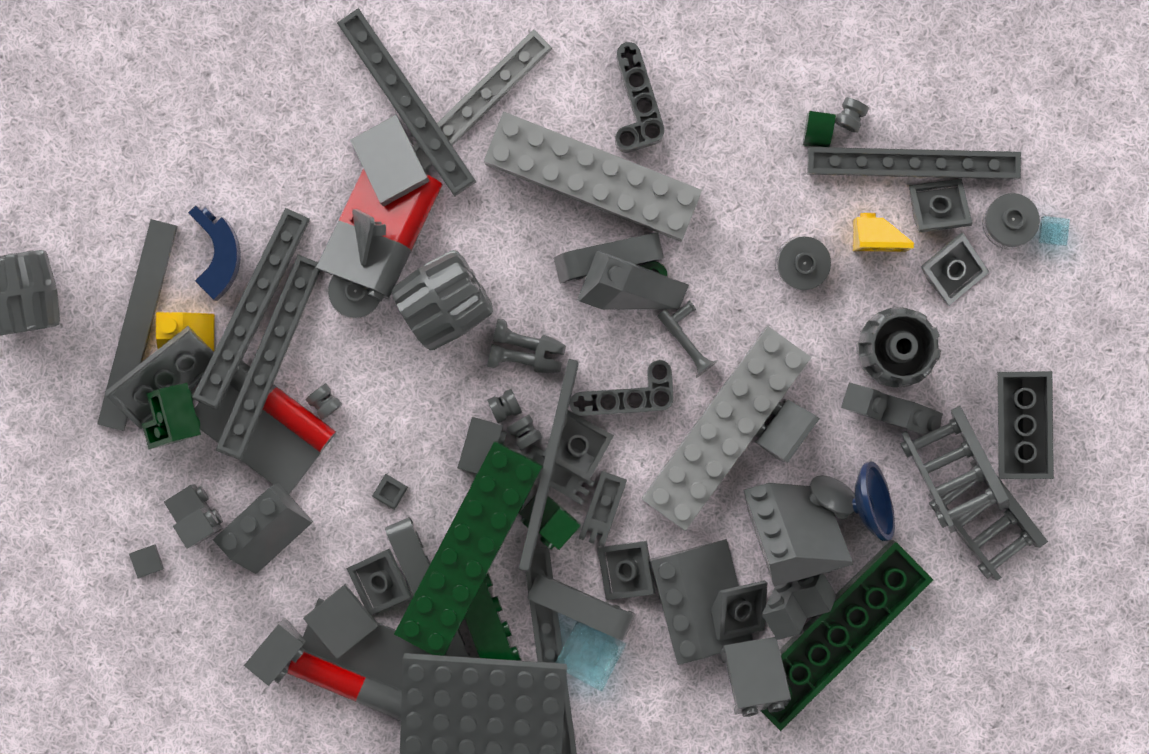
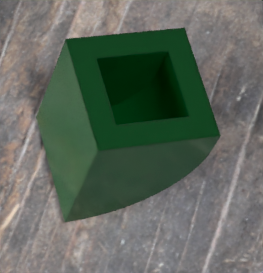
[803,111,836,147]

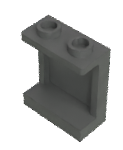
[721,637,791,717]

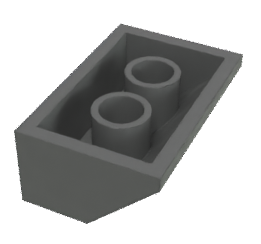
[213,483,313,574]

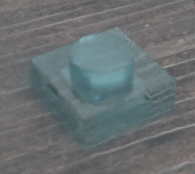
[1038,216,1070,246]

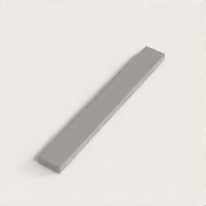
[413,29,552,172]

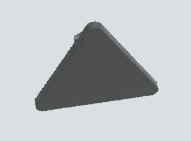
[352,209,386,265]

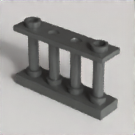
[900,406,1010,533]
[928,460,1048,581]

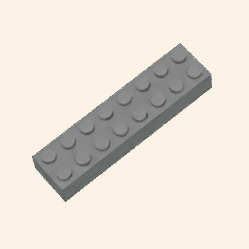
[484,111,702,242]
[641,326,812,531]

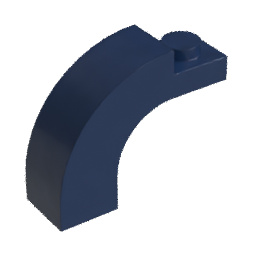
[188,205,241,301]

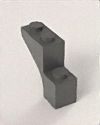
[841,382,943,435]

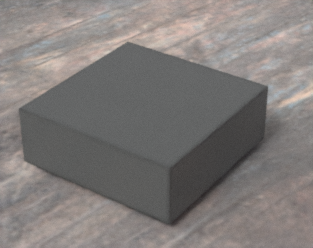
[372,474,408,510]
[129,544,164,578]

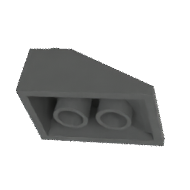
[755,399,820,463]

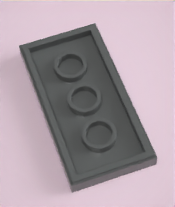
[105,326,214,429]

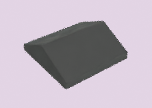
[909,178,972,233]
[921,232,989,306]
[542,410,614,482]
[597,541,656,600]
[346,548,412,615]
[711,580,768,641]

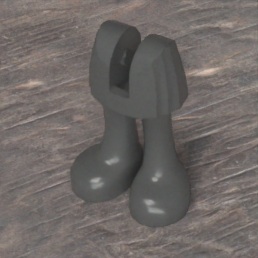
[487,319,566,373]

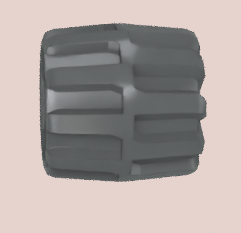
[0,250,60,336]
[392,250,493,351]
[856,307,942,388]

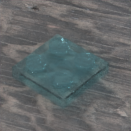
[556,621,626,691]

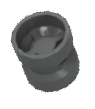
[835,97,869,133]
[305,383,342,420]
[487,389,522,424]
[507,415,543,450]

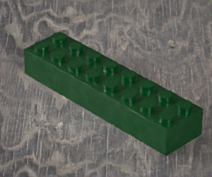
[394,441,543,656]
[760,540,933,731]

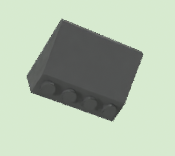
[743,483,853,586]
[650,539,753,665]

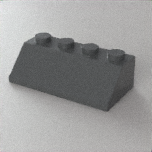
[997,371,1054,479]

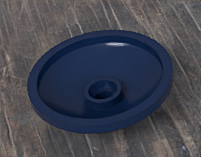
[852,461,895,541]

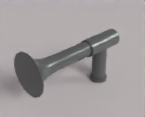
[657,300,718,378]

